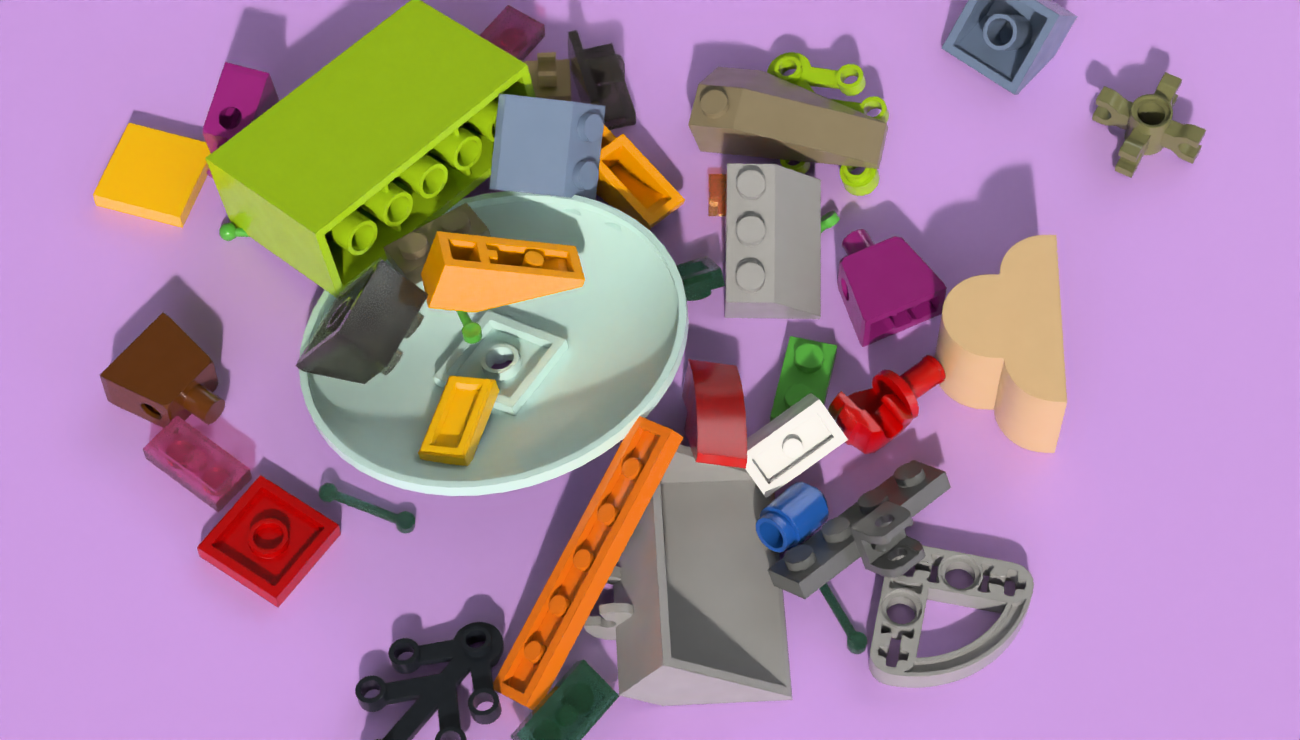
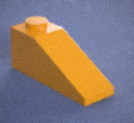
[421,231,585,312]

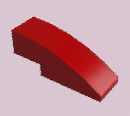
[682,359,747,469]

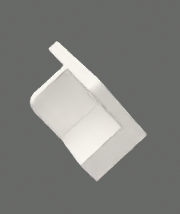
[745,393,848,498]

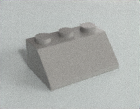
[725,163,821,319]

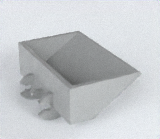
[584,445,793,706]

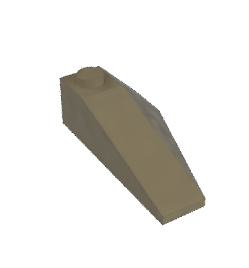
[688,67,888,169]

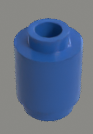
[756,482,829,553]

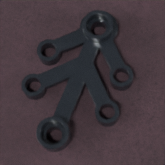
[355,622,504,740]

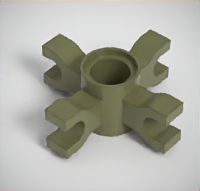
[1092,72,1206,178]

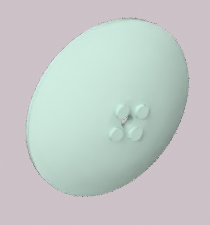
[299,191,689,496]

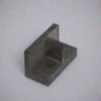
[567,30,636,130]

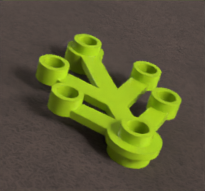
[767,52,889,196]

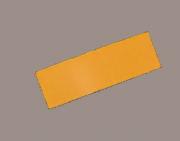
[596,125,685,230]

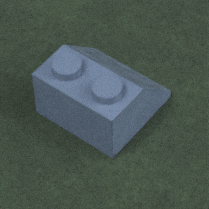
[942,0,1078,95]
[489,94,606,200]

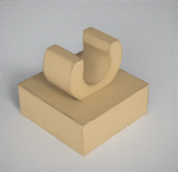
[524,52,571,101]

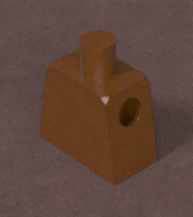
[100,313,225,431]

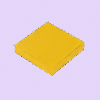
[93,123,211,228]

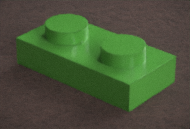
[770,336,837,421]

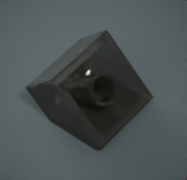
[295,259,428,384]

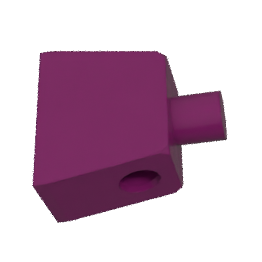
[203,62,279,179]
[837,229,947,347]

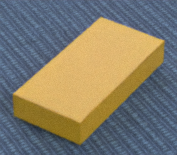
[418,375,499,466]

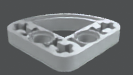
[869,545,1034,688]

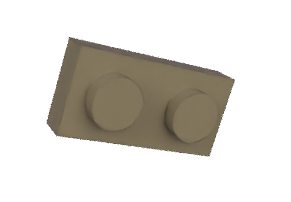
[383,203,491,288]

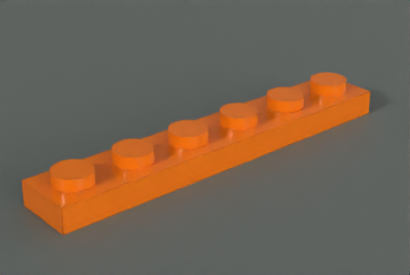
[493,416,684,713]

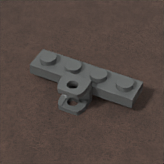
[768,460,951,599]

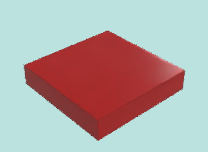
[197,475,341,608]

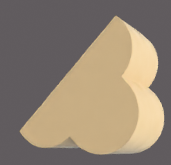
[935,235,1067,453]

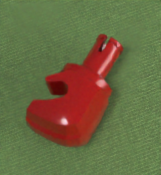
[828,355,946,454]

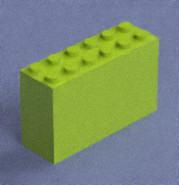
[205,0,536,299]

